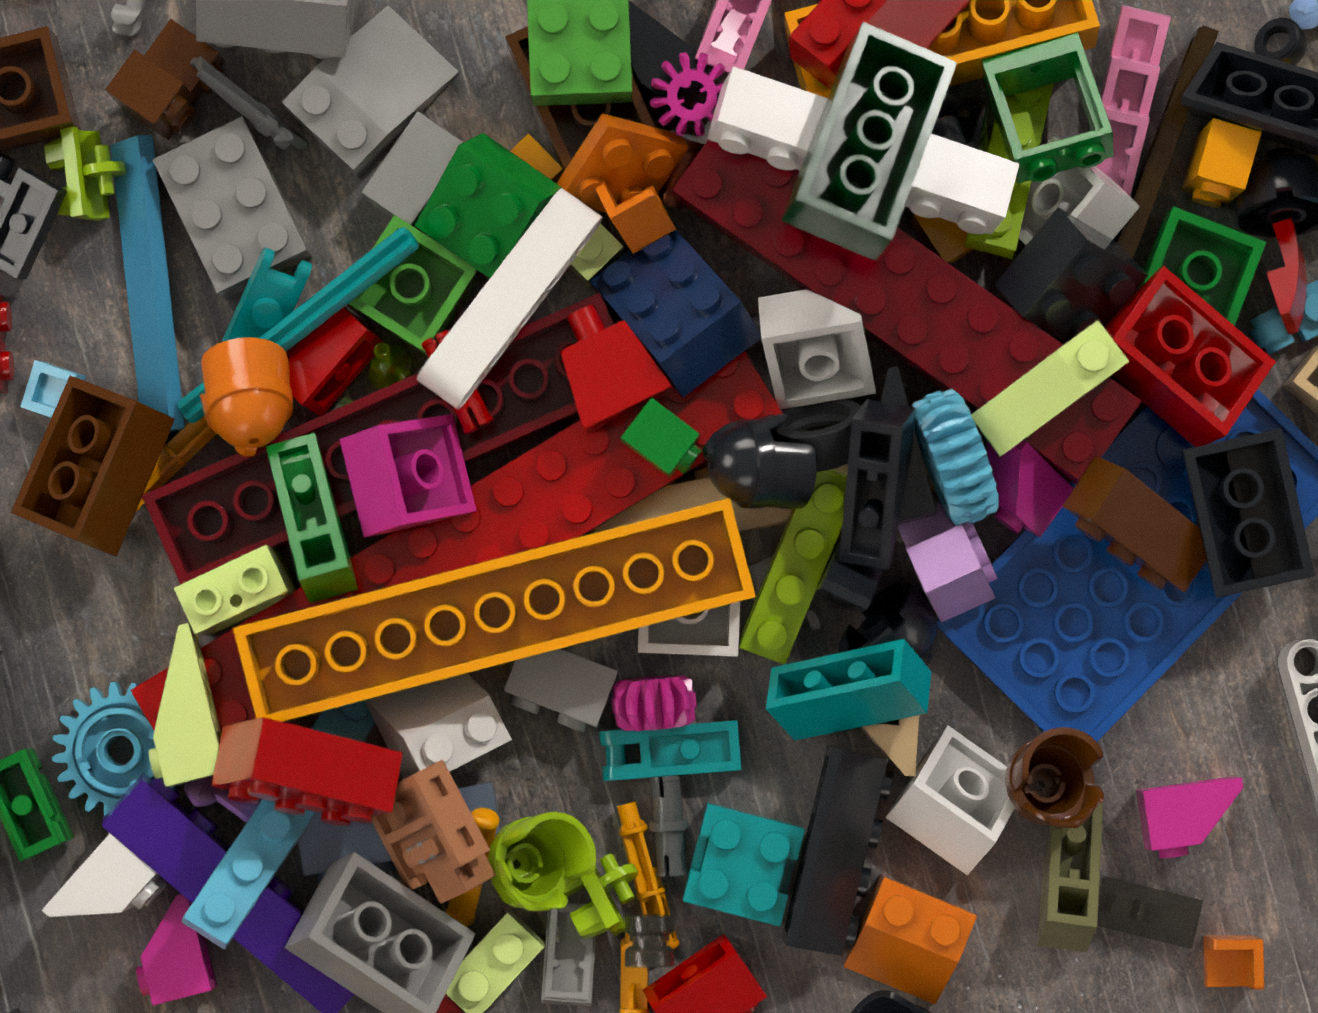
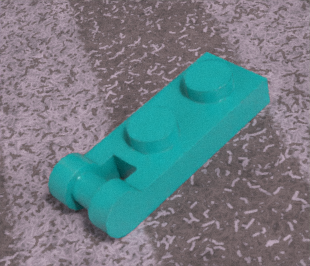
[599,720,742,781]

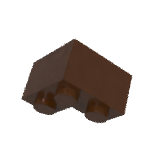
[105,19,225,141]

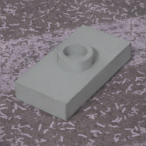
[541,903,596,1007]

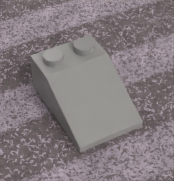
[282,6,460,179]

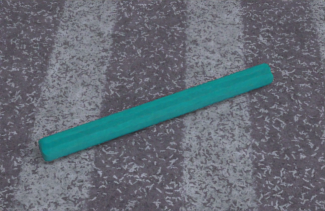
[178,227,419,423]

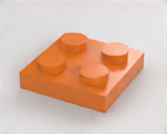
[556,113,689,213]

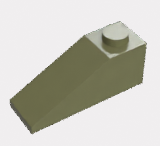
[1037,803,1103,952]

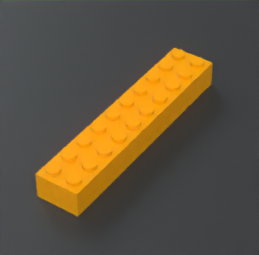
[233,498,756,721]

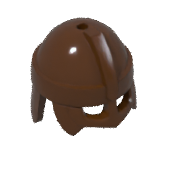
[1005,727,1104,828]

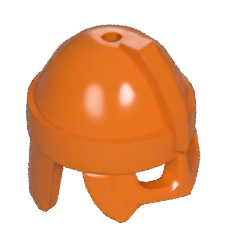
[200,337,293,456]

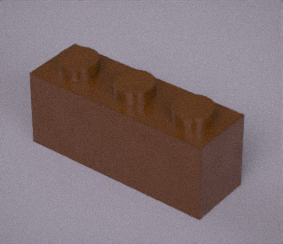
[1062,456,1206,593]

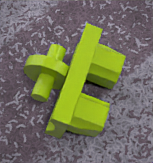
[44,127,126,221]
[564,853,638,939]

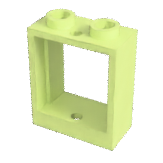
[174,545,298,636]

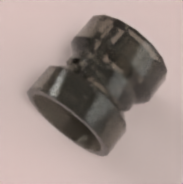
[625,914,675,968]

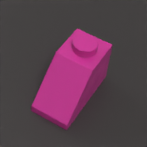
[987,440,1074,538]
[1136,776,1243,858]
[136,894,217,1006]

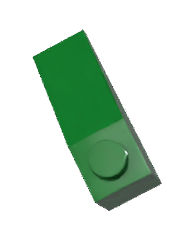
[266,433,358,603]

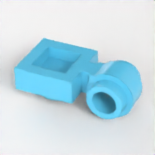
[1250,280,1318,355]

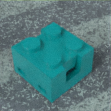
[682,802,805,927]

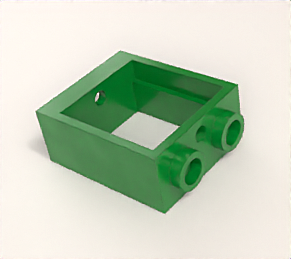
[982,32,1114,184]

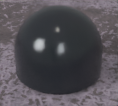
[1254,17,1307,65]

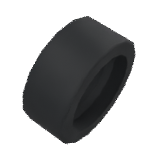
[771,399,861,472]

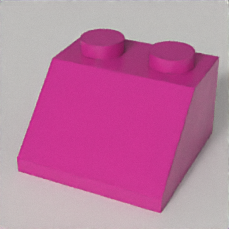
[340,414,477,537]

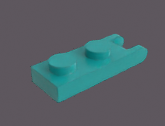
[221,247,312,342]

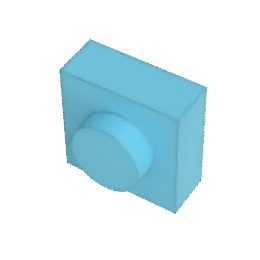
[20,360,86,418]

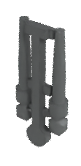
[190,56,309,151]

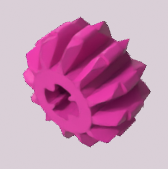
[650,52,725,137]
[611,675,697,731]

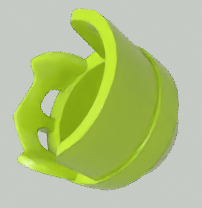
[488,812,596,911]

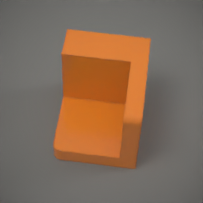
[595,183,676,254]
[1203,935,1264,990]

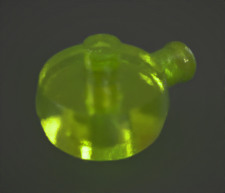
[369,343,411,389]

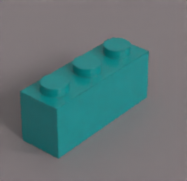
[766,639,932,741]

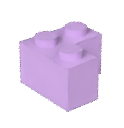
[898,502,998,622]

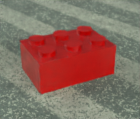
[211,717,403,826]

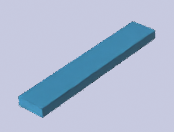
[111,135,185,432]

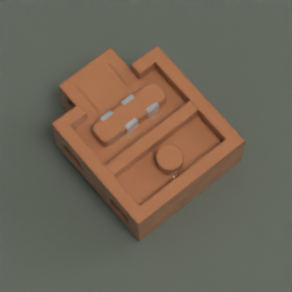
[372,759,496,904]

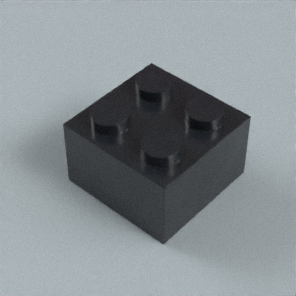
[994,207,1148,342]

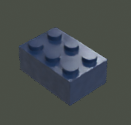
[590,230,761,397]

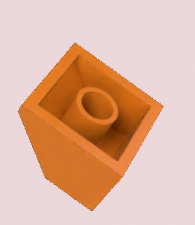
[843,874,977,1004]

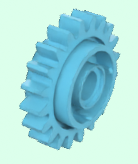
[52,682,184,816]

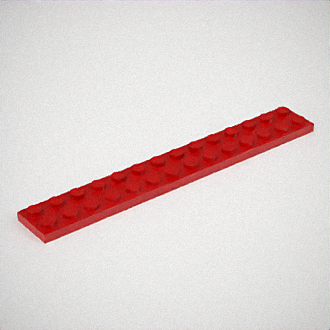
[130,351,783,732]

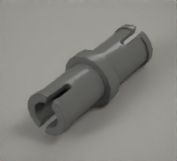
[649,775,689,877]

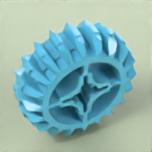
[912,389,999,526]

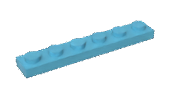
[182,696,378,950]

